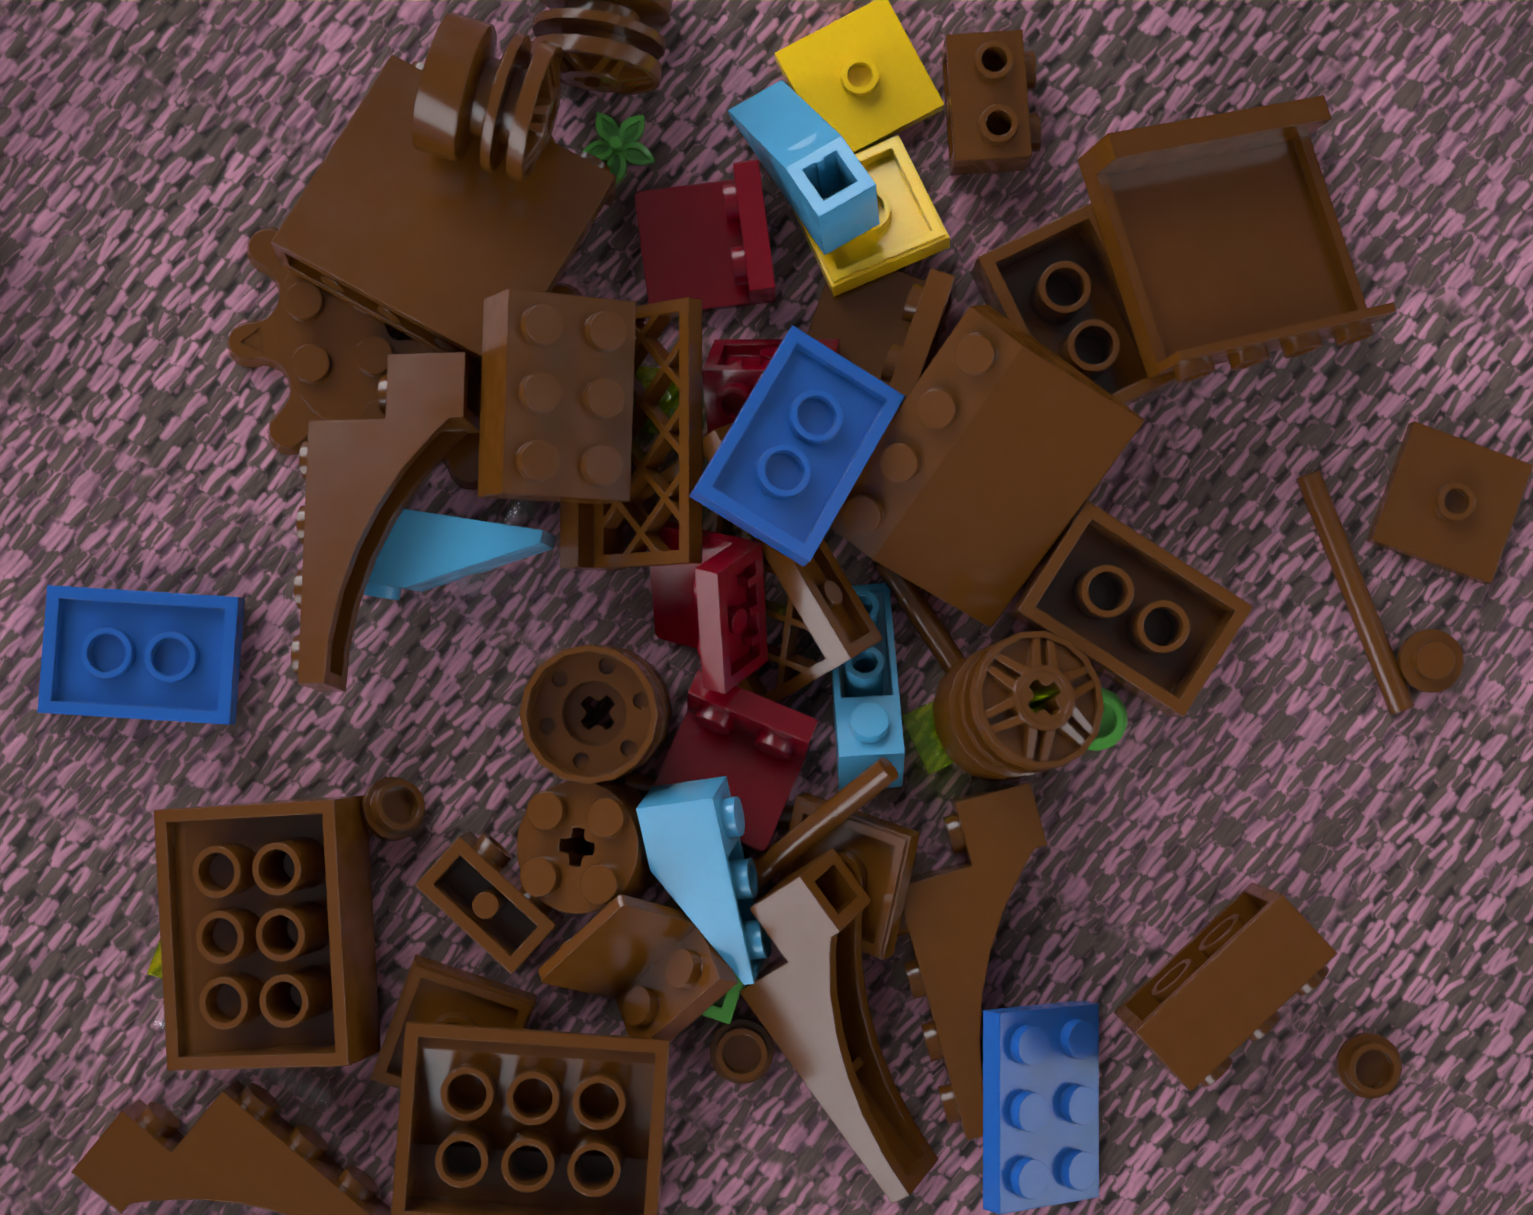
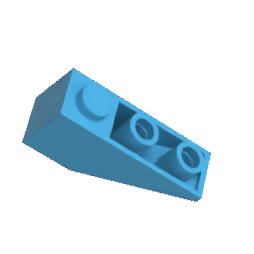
[728,80,880,255]
[831,583,905,790]
[636,776,771,985]

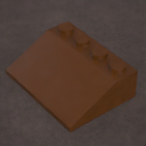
[830,304,1146,628]
[154,795,381,1071]
[391,1021,670,1215]

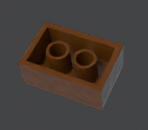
[970,203,1176,406]
[477,288,636,505]
[1008,501,1253,717]
[1114,882,1338,1092]

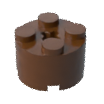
[517,781,657,914]

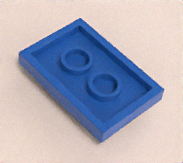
[689,325,905,567]
[37,585,245,725]
[983,1001,1099,1215]

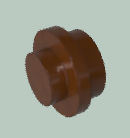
[1397,629,1464,693]
[361,777,425,842]
[710,1018,774,1084]
[1335,1032,1402,1099]

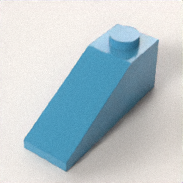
[363,509,556,601]

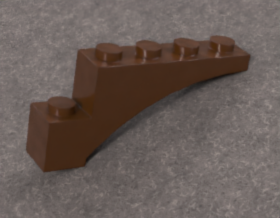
[291,352,482,692]
[897,780,1047,1140]
[739,847,939,1203]
[71,1080,391,1215]

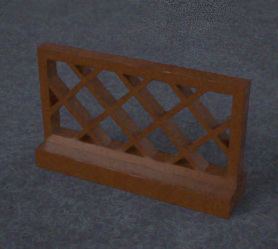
[560,297,702,571]
[634,423,883,702]

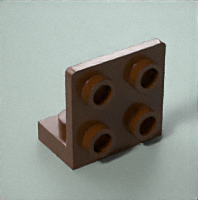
[807,268,956,407]
[538,895,738,1041]

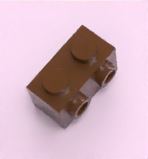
[941,29,1041,176]
[415,831,564,975]

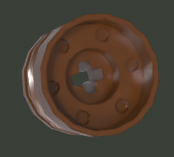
[530,0,673,95]
[412,12,563,182]
[933,631,1104,782]
[519,644,672,784]

